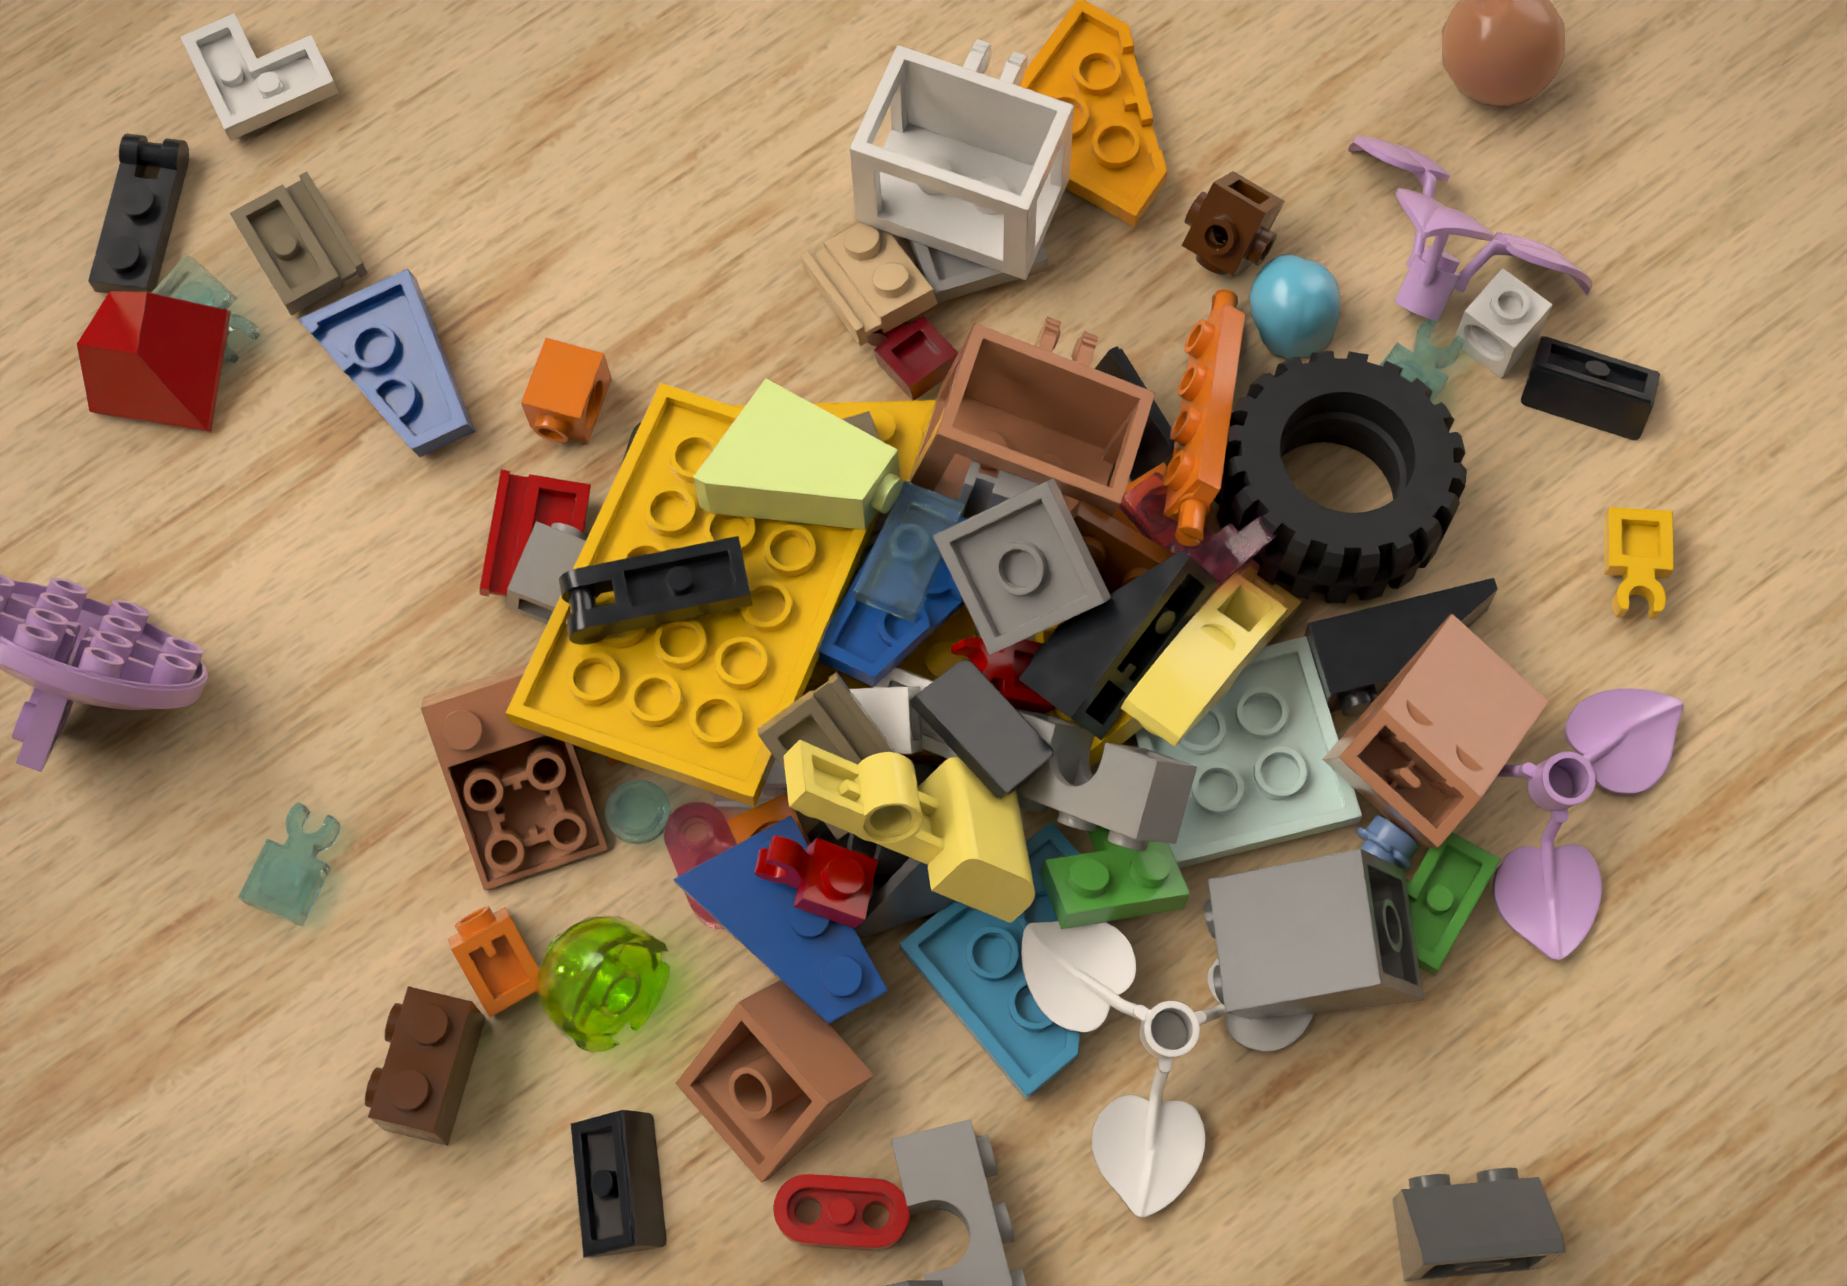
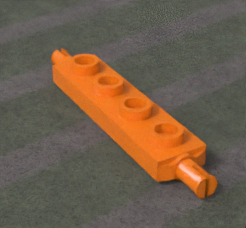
[1163,289,1245,546]

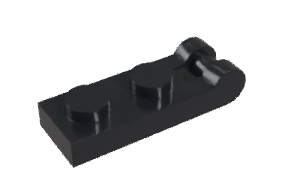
[88,133,189,294]
[559,536,753,645]

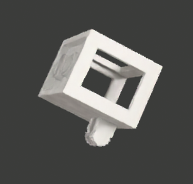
[850,39,1074,280]

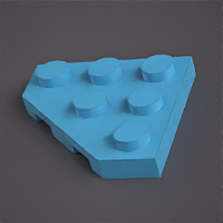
[899,821,1080,1101]

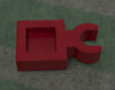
[867,315,958,401]

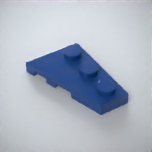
[818,490,966,687]
[673,816,888,1025]

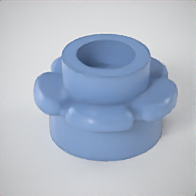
[1356,815,1419,870]

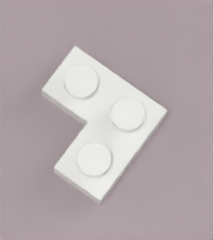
[180,13,339,141]

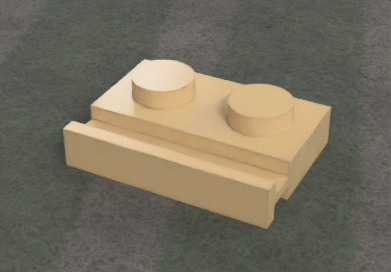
[800,223,937,346]

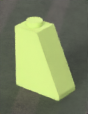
[693,379,903,530]

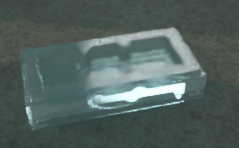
[853,481,965,623]

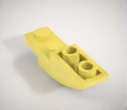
[1121,566,1302,747]

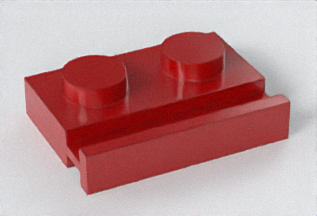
[479,469,591,597]

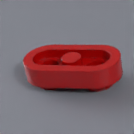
[773,1174,910,1251]

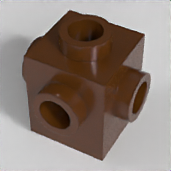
[1181,171,1285,276]

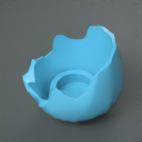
[1249,254,1341,359]

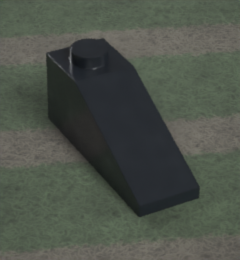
[1019,550,1219,740]
[1304,578,1498,716]

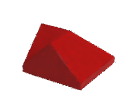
[77,291,231,432]

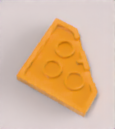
[1019,0,1167,227]

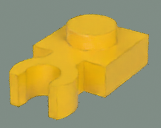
[1604,507,1674,620]

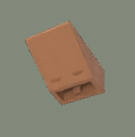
[1322,614,1549,848]
[420,662,608,891]

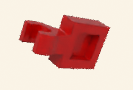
[754,835,878,928]

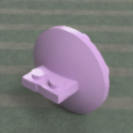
[0,574,208,772]

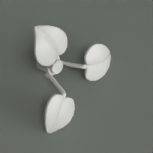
[1021,921,1314,1217]

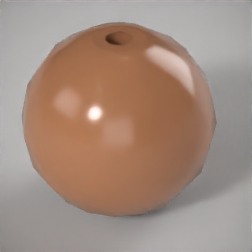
[1442,0,1565,107]

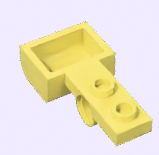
[783,740,1035,923]

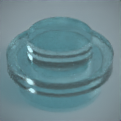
[605,780,671,844]

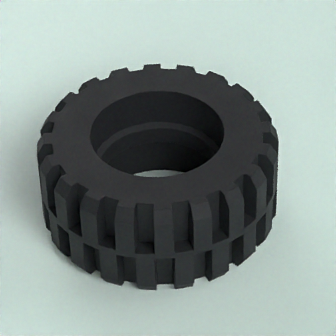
[1213,351,1467,604]

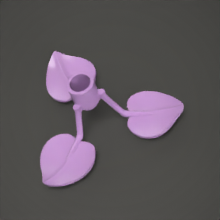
[1348,136,1592,321]
[1493,688,1684,960]

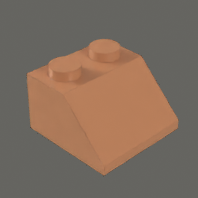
[675,980,874,1183]

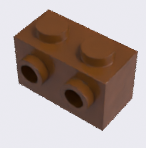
[365,986,486,1146]

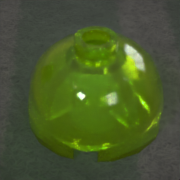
[537,915,670,1053]

